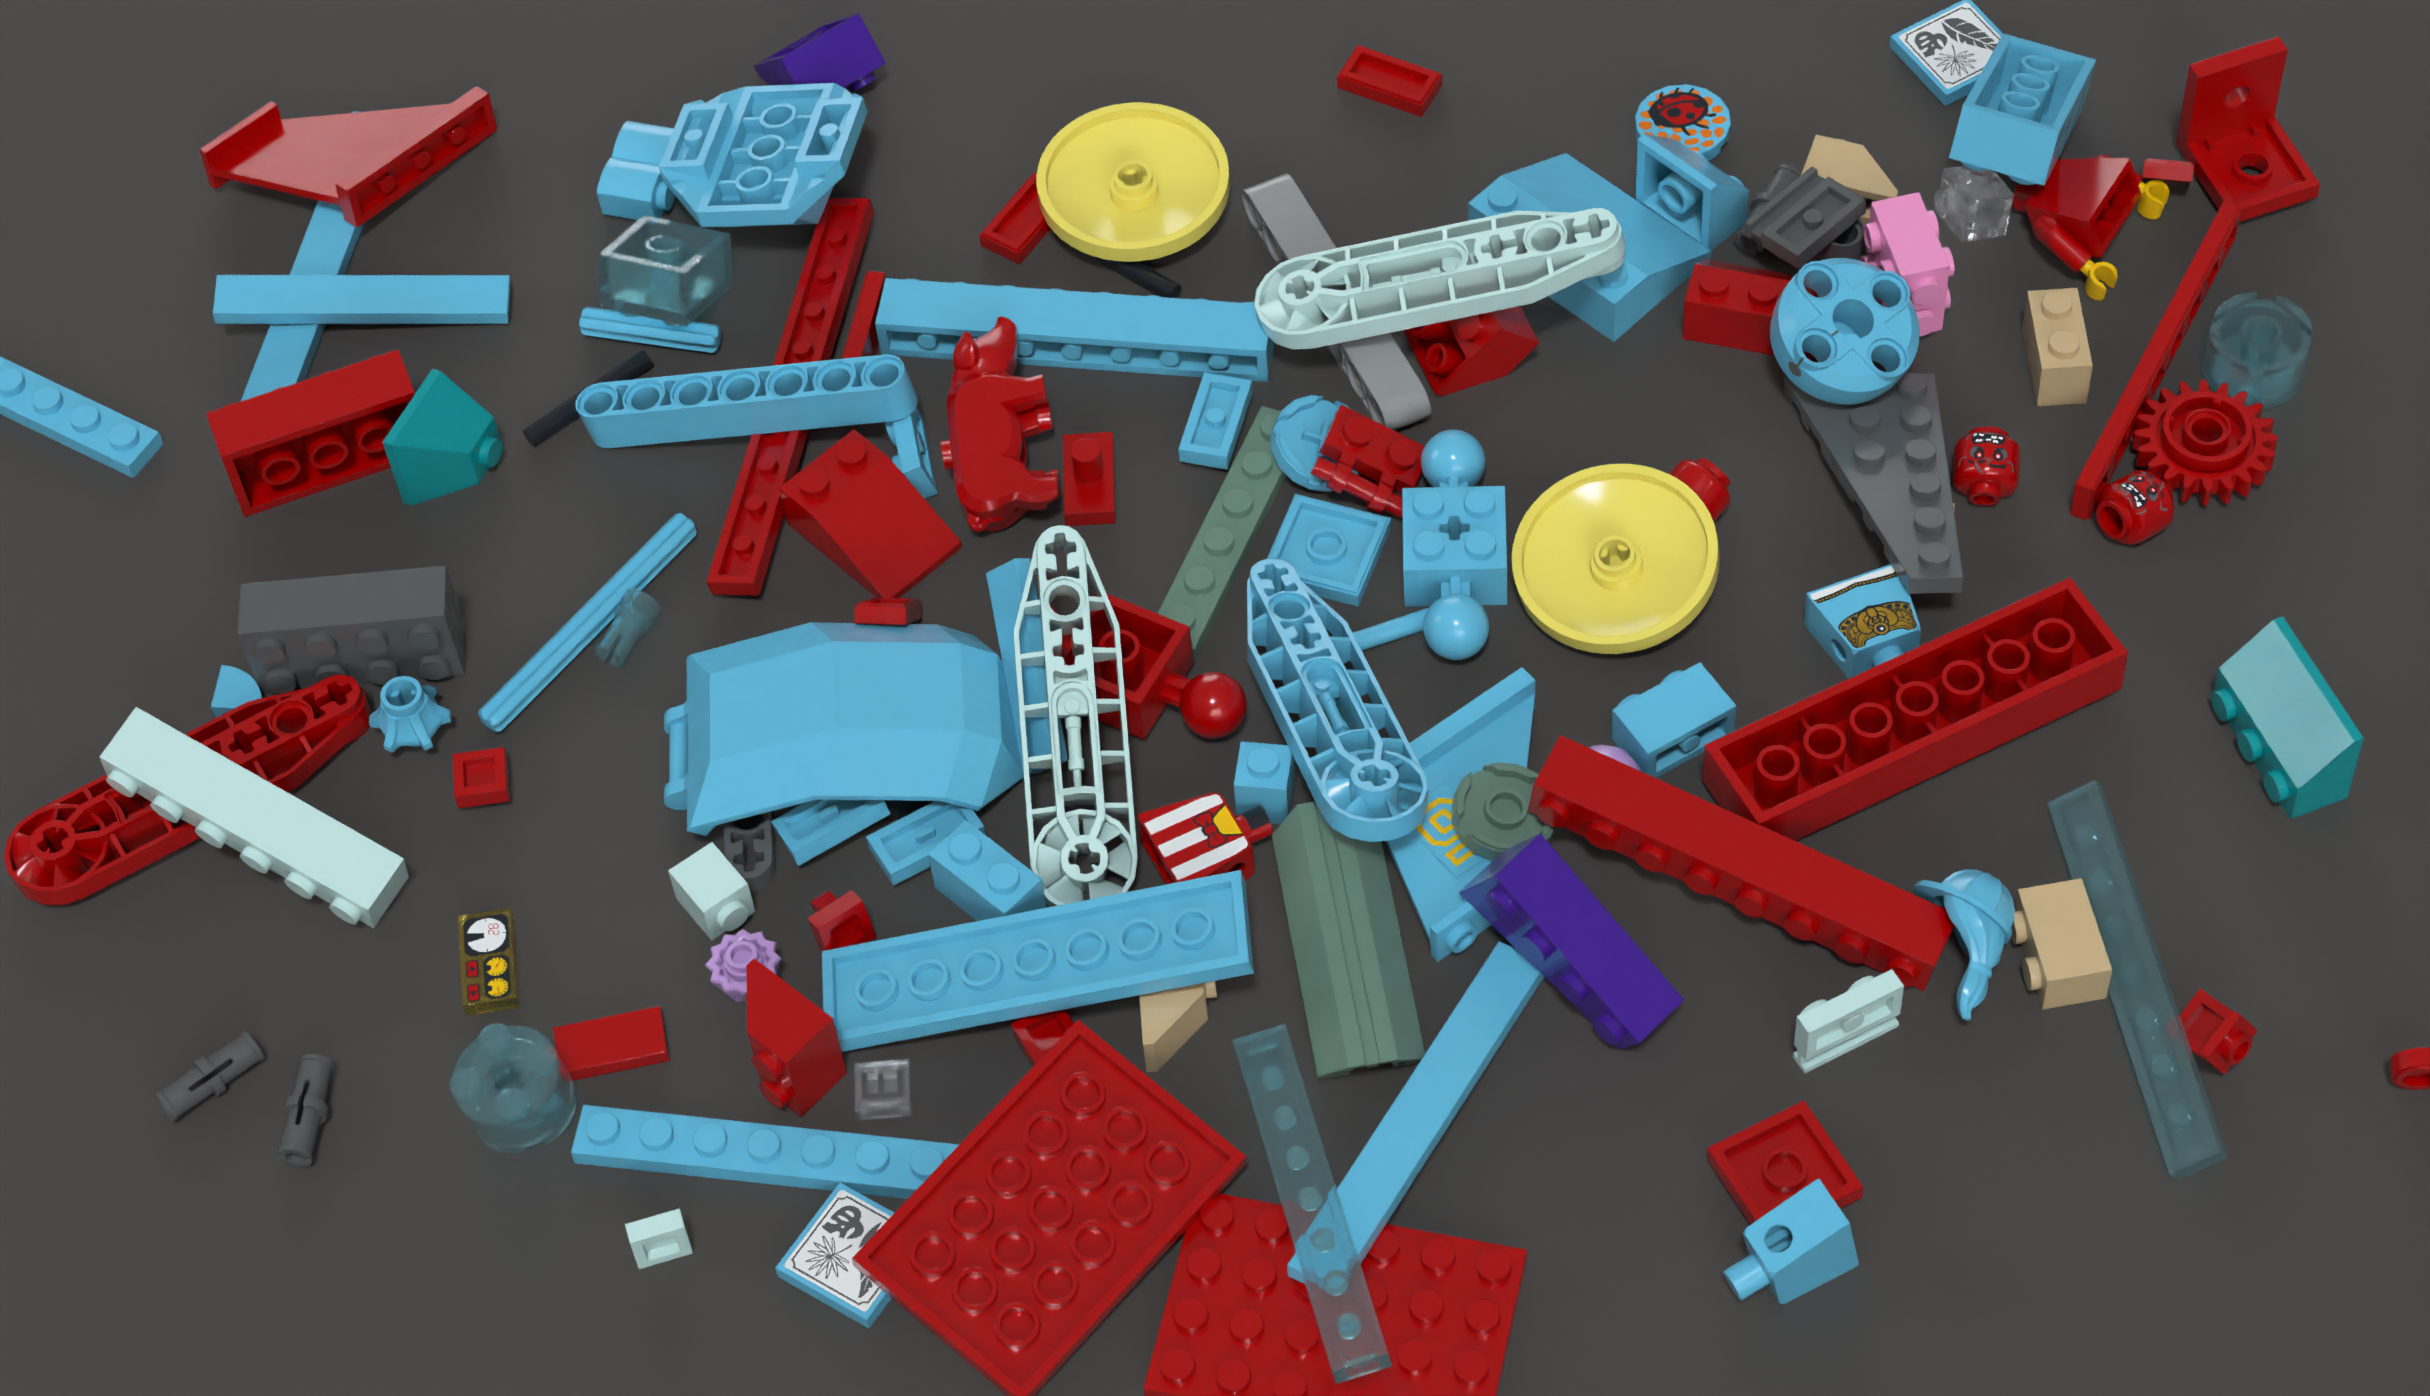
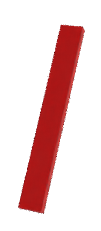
[2070,200,2242,521]

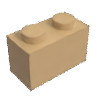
[2022,288,2093,407]
[2011,878,2112,1010]

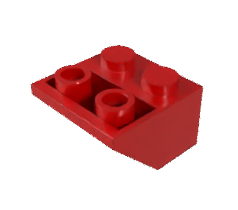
[1403,306,1540,396]

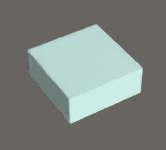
[625,1208,693,1269]

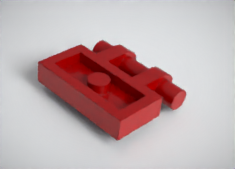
[1310,404,1425,518]

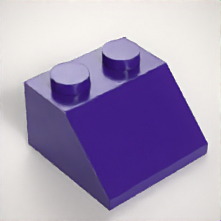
[754,13,886,91]

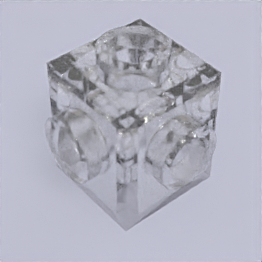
[1934,166,2014,242]

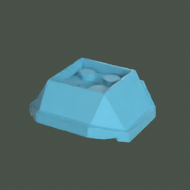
[658,83,868,227]

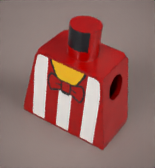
[1137,792,1273,885]

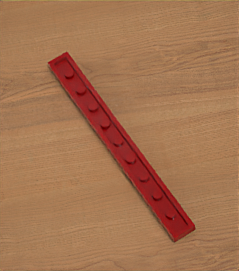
[706,198,874,596]

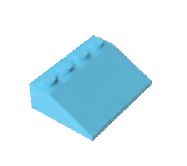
[1468,153,1712,342]

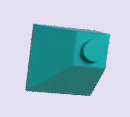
[382,369,503,506]

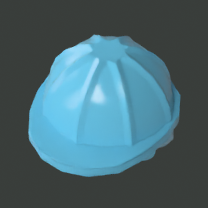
[1913,869,2015,1021]

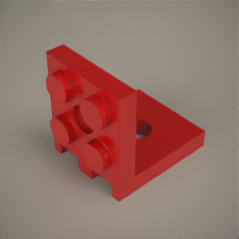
[2176,36,2320,222]

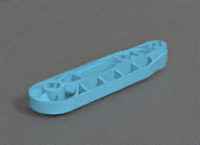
[1247,558,1428,842]

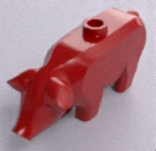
[941,316,1061,532]

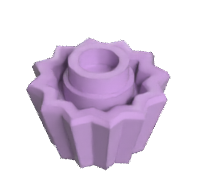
[705,929,782,1003]

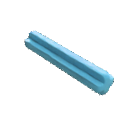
[579,307,722,353]

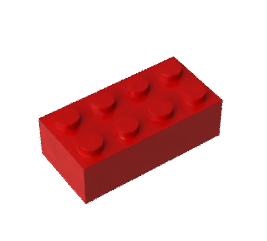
[206,349,415,517]

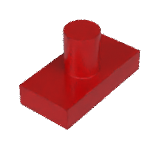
[1063,432,1116,526]

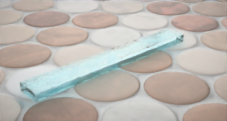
[2047,780,2228,1181]
[1233,1024,1392,1384]

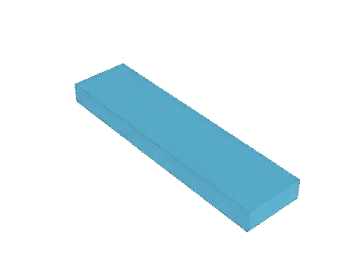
[986,558,1068,774]

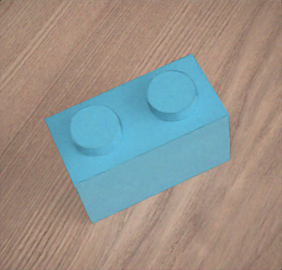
[1612,662,1736,778]
[928,820,1047,921]

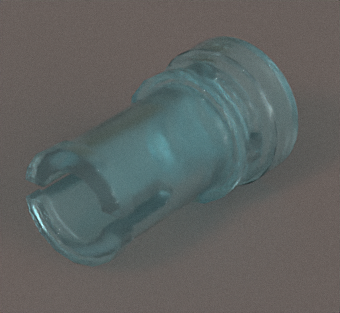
[594,589,662,668]

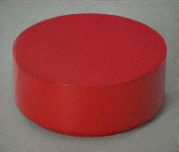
[2389,1047,2430,1090]

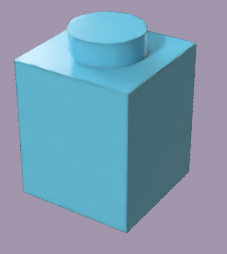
[1234,741,1296,824]

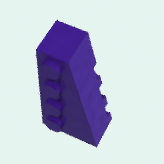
[1459,833,1684,1050]

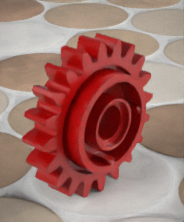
[2132,379,2278,506]

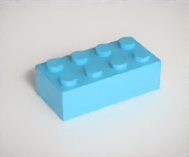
[1949,33,2096,186]

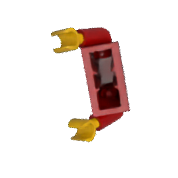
[2013,154,2169,301]

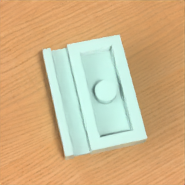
[1793,969,1904,1074]

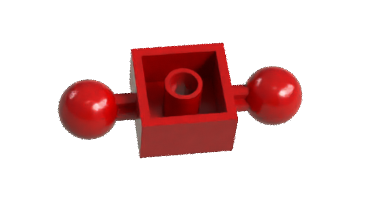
[1038,593,1247,740]

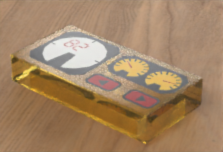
[457,908,520,1016]

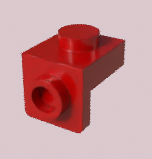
[2167,988,2258,1074]

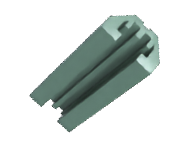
[1272,802,1425,1080]

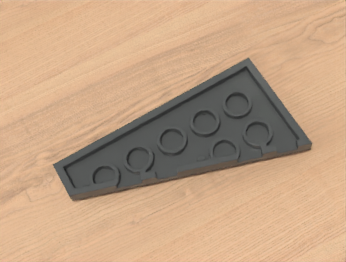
[1783,373,1963,594]

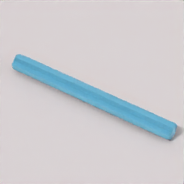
[478,513,697,733]

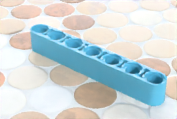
[575,354,918,448]

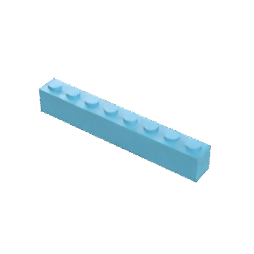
[875,278,1275,382]

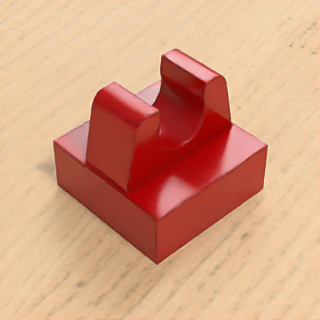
[807,890,876,955]

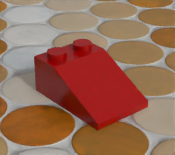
[779,429,962,598]

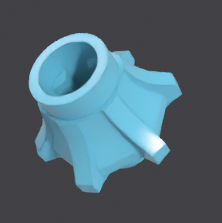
[369,676,452,753]

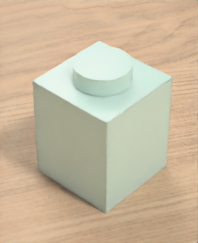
[668,842,755,941]

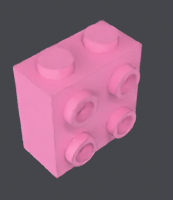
[1860,192,1955,336]

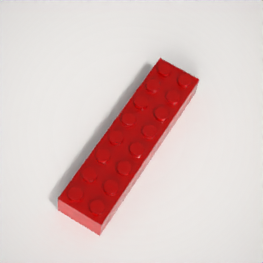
[1702,577,2128,841]

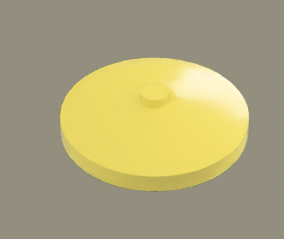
[1036,102,1230,262]
[1512,464,1720,654]

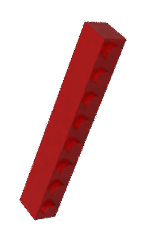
[1528,735,1955,991]

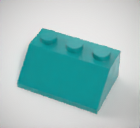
[2211,616,2364,819]

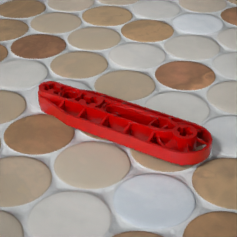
[4,675,371,905]

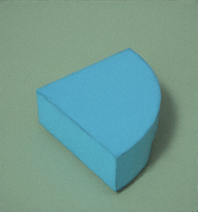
[211,665,263,717]

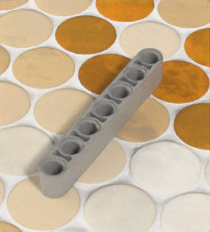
[1241,173,1431,431]

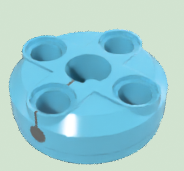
[1770,258,1920,405]

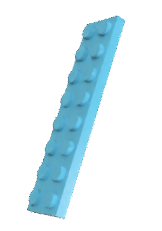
[822,870,1254,1052]

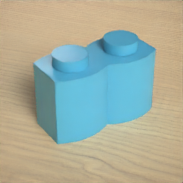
[597,121,675,223]

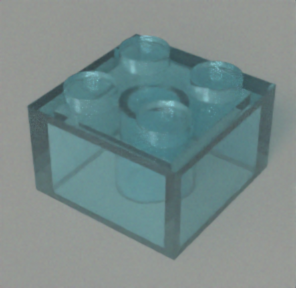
[598,215,732,327]

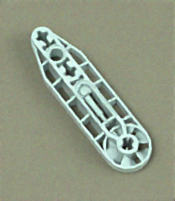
[1254,208,1626,350]
[1013,525,1138,907]

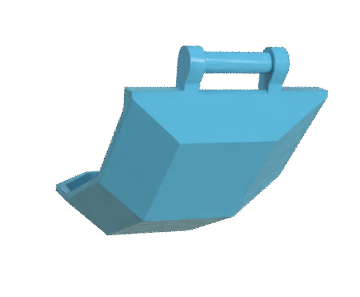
[664,622,1024,836]

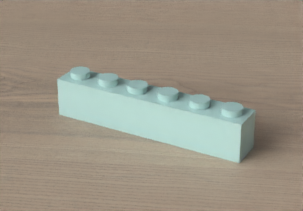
[99,707,409,928]

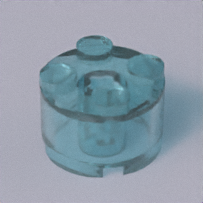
[2202,292,2313,408]
[450,1023,576,1154]

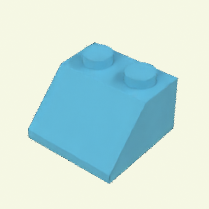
[1636,134,1749,251]

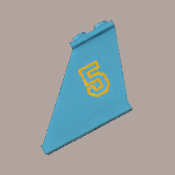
[1385,667,1535,962]

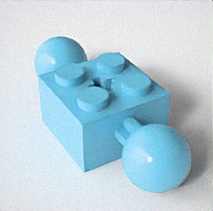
[1402,429,1507,660]

